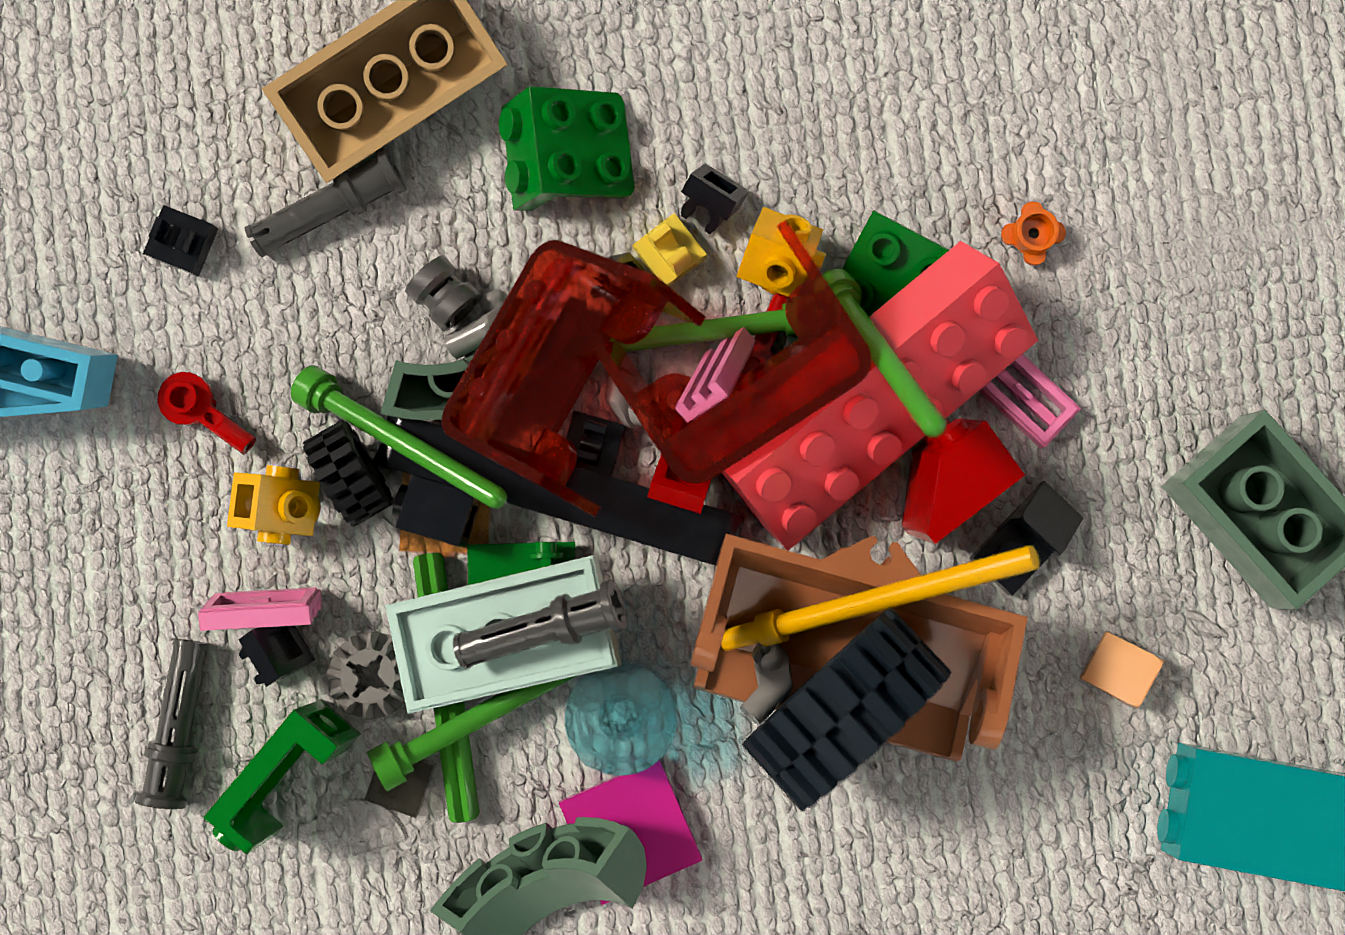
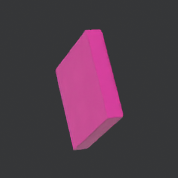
[559,757,703,905]

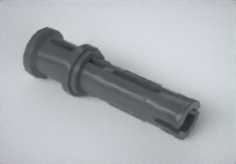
[245,147,407,258]
[453,580,627,669]
[135,638,209,809]

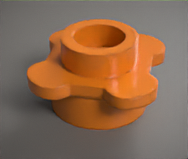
[1001,202,1066,266]

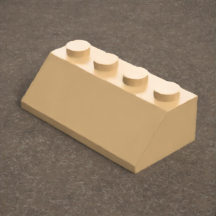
[261,0,508,183]

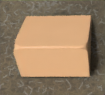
[1080,631,1164,708]

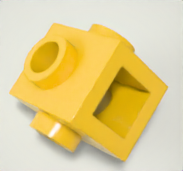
[736,207,826,298]
[227,465,321,545]

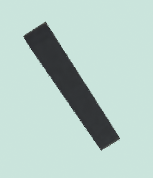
[372,415,745,566]

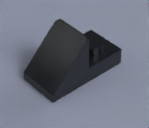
[969,481,1083,596]

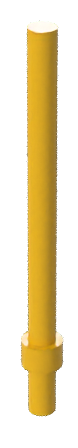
[721,545,1039,651]

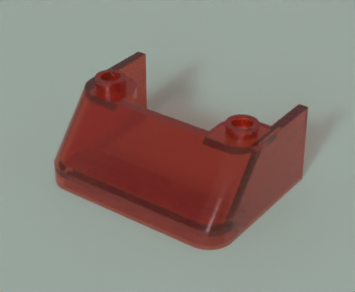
[593,220,872,483]
[442,240,706,517]

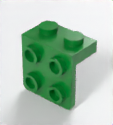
[499,86,635,211]

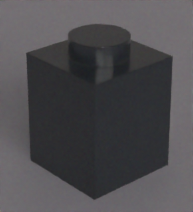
[392,475,481,548]

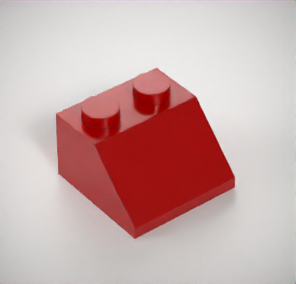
[901,417,1025,544]

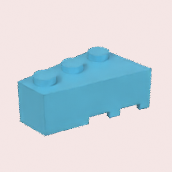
[0,326,118,417]

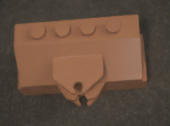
[690,534,1028,762]

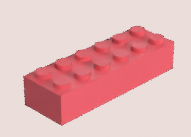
[707,241,1039,551]

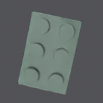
[1161,409,1345,610]

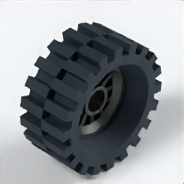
[741,607,952,812]

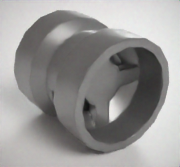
[405,255,482,332]

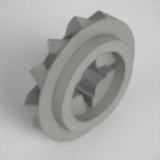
[326,632,405,720]

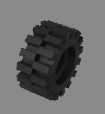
[303,420,394,527]

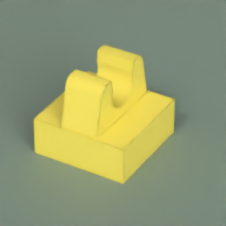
[632,213,707,290]

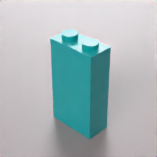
[1157,742,1345,892]

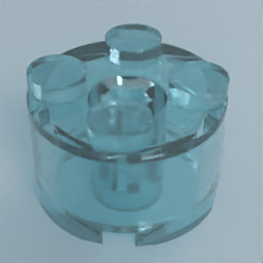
[564,658,677,776]

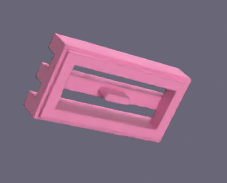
[675,327,756,422]
[979,354,1081,449]
[198,587,323,631]

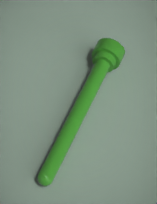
[813,269,946,437]
[561,294,820,360]
[291,365,507,509]
[367,675,578,791]

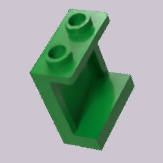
[203,700,362,854]

